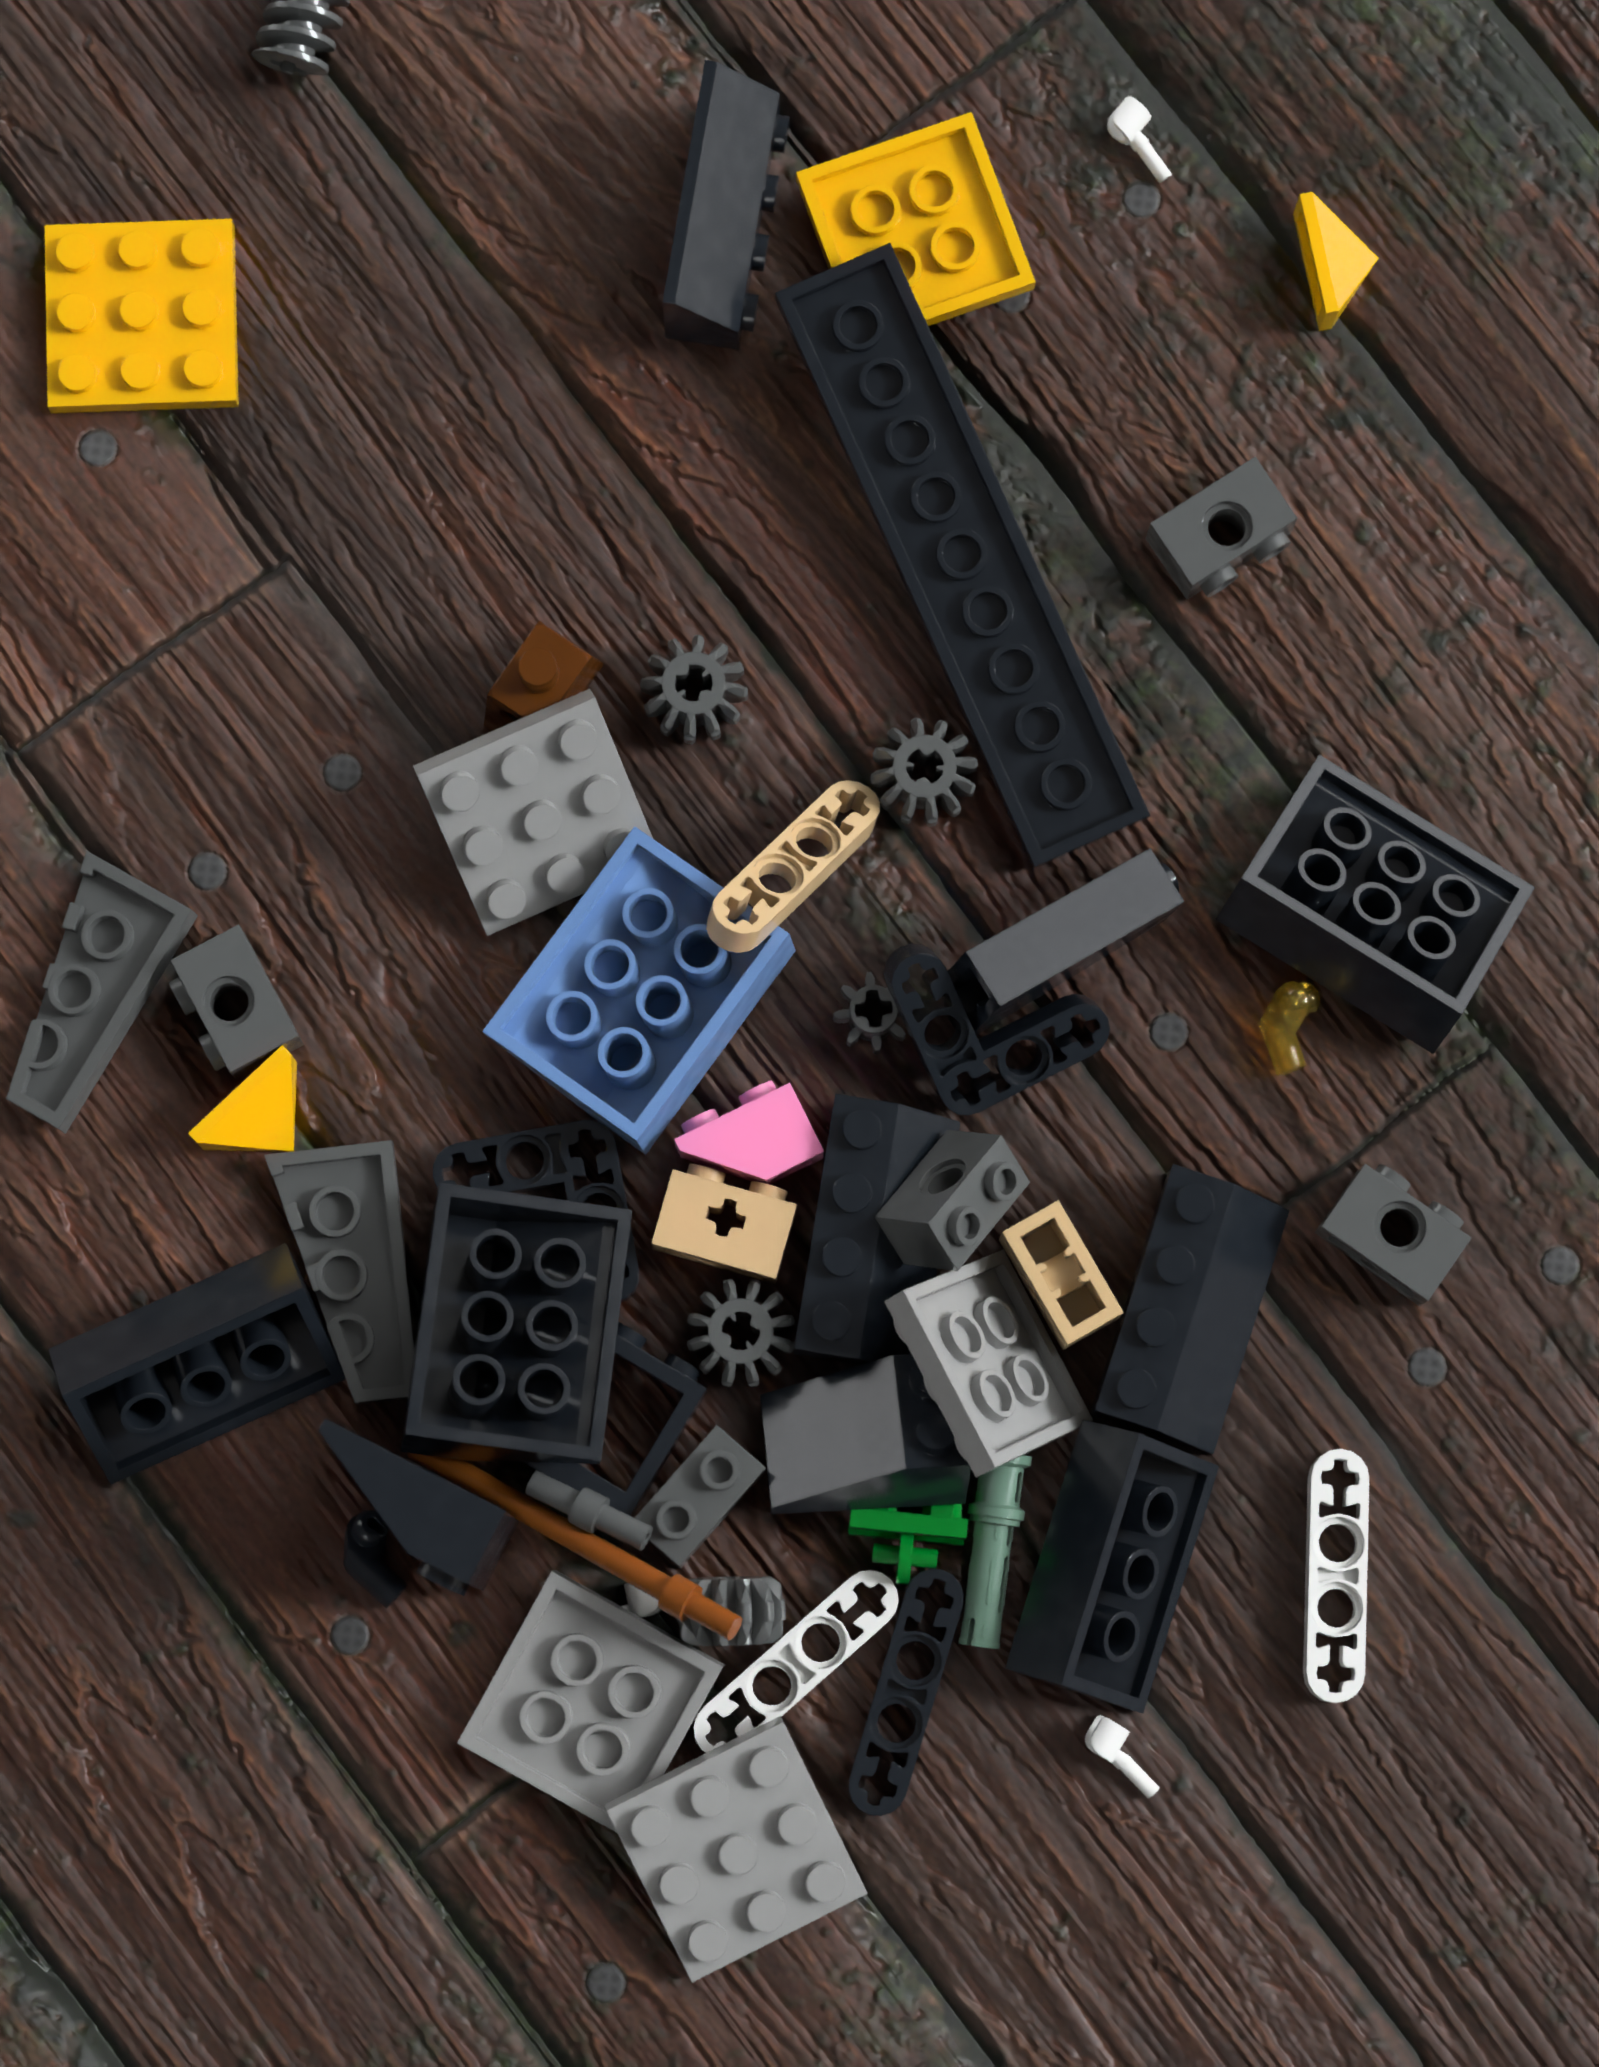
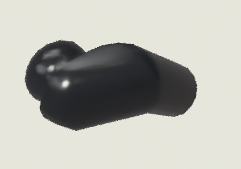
[343,1510,408,1609]

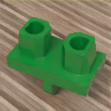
[848,1504,968,1585]

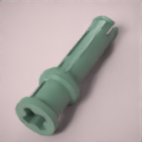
[958,1455,1032,1649]

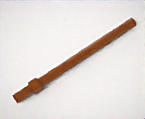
[408,1453,742,1640]

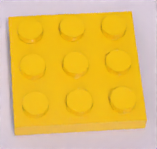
[796,112,1036,326]
[45,219,239,414]

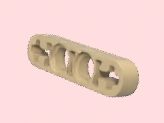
[706,780,880,953]

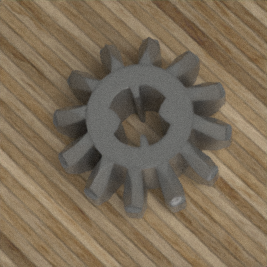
[640,635,748,744]
[870,718,978,827]
[687,1279,795,1388]
[676,1576,786,1646]

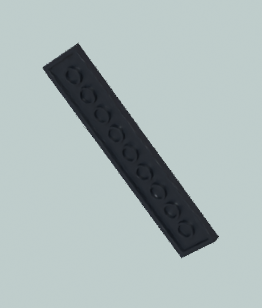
[775,243,1150,869]

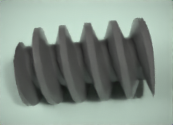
[250,0,350,76]

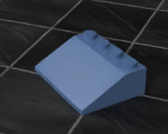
[482,826,796,1155]

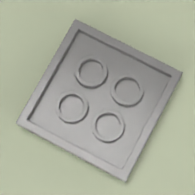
[413,689,653,936]
[884,1249,1093,1477]
[457,1569,724,1833]
[604,1716,868,1982]

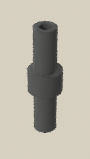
[525,1471,653,1550]

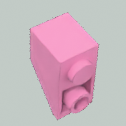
[674,1080,824,1185]

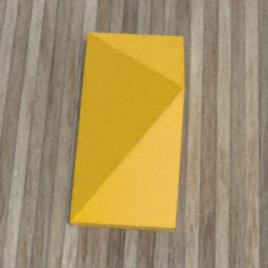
[1293,192,1379,331]
[188,1045,297,1152]

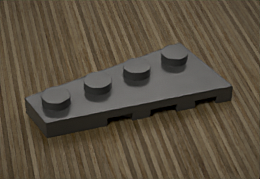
[6,851,198,1134]
[264,1140,415,1404]

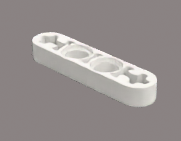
[1303,1449,1369,1703]
[694,1570,899,1753]

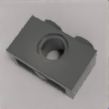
[1145,456,1298,600]
[168,924,304,1081]
[875,1130,1030,1271]
[1314,1164,1472,1306]
[635,1425,766,1569]

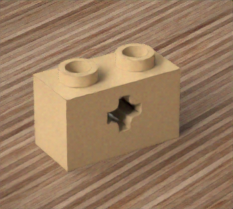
[651,1164,797,1284]
[999,1200,1124,1350]

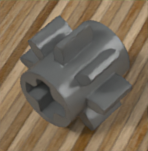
[833,972,913,1055]

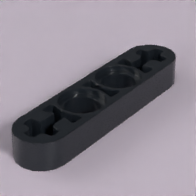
[848,1569,964,1816]

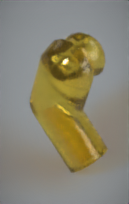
[1260,981,1320,1076]

